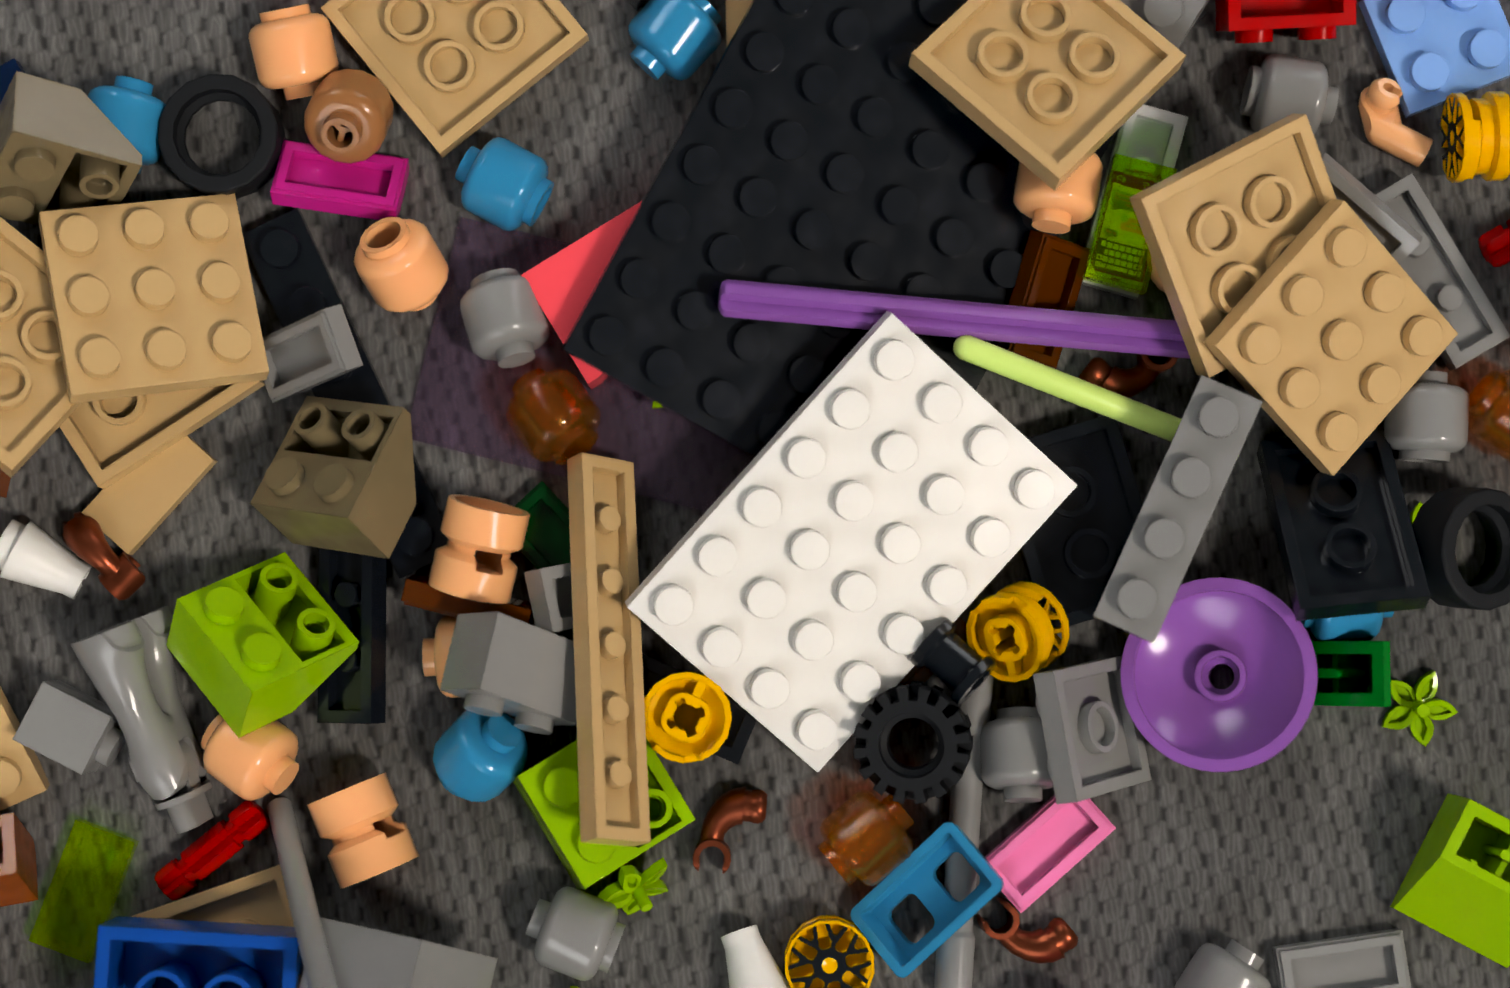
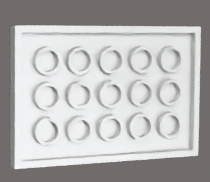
[625,311,1078,773]

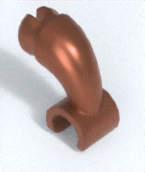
[1078,354,1178,398]
[62,511,145,600]
[693,786,767,874]
[977,897,1078,964]

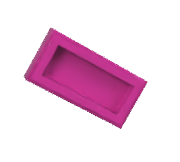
[270,140,410,220]

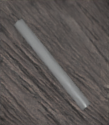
[267,797,337,988]

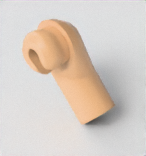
[1358,77,1433,168]

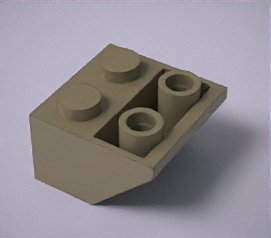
[0,71,143,226]
[250,396,417,559]

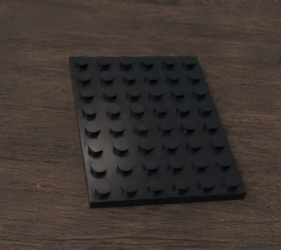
[561,0,1115,458]

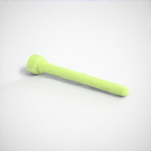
[953,335,1182,442]

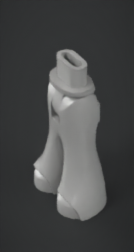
[70,606,214,834]

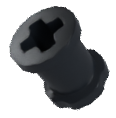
[910,619,997,705]

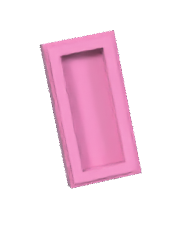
[985,794,1116,913]

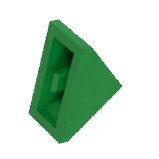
[1312,640,1391,707]

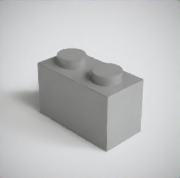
[440,612,576,735]

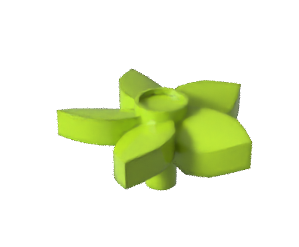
[1381,670,1458,747]
[597,857,669,915]

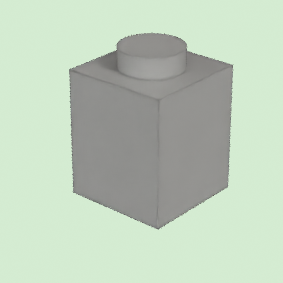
[13,680,125,775]

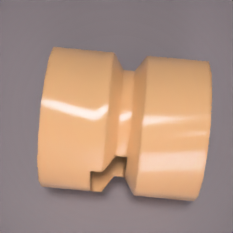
[428,494,530,604]
[307,772,419,889]

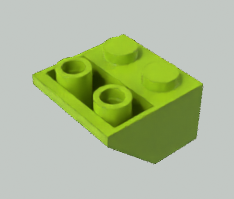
[166,552,359,738]
[513,738,696,889]
[1390,793,1510,968]

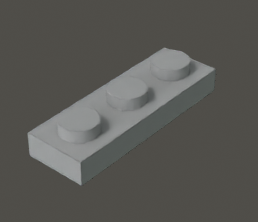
[1375,173,1510,371]

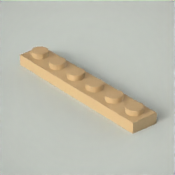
[567,452,651,847]

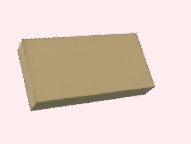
[81,435,218,555]

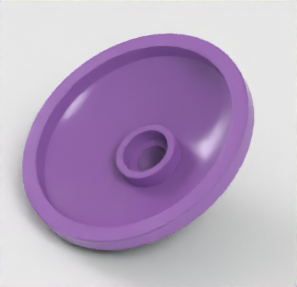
[1120,577,1318,772]

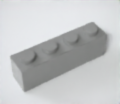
[1093,375,1263,644]

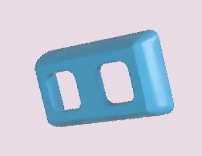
[850,822,1004,978]

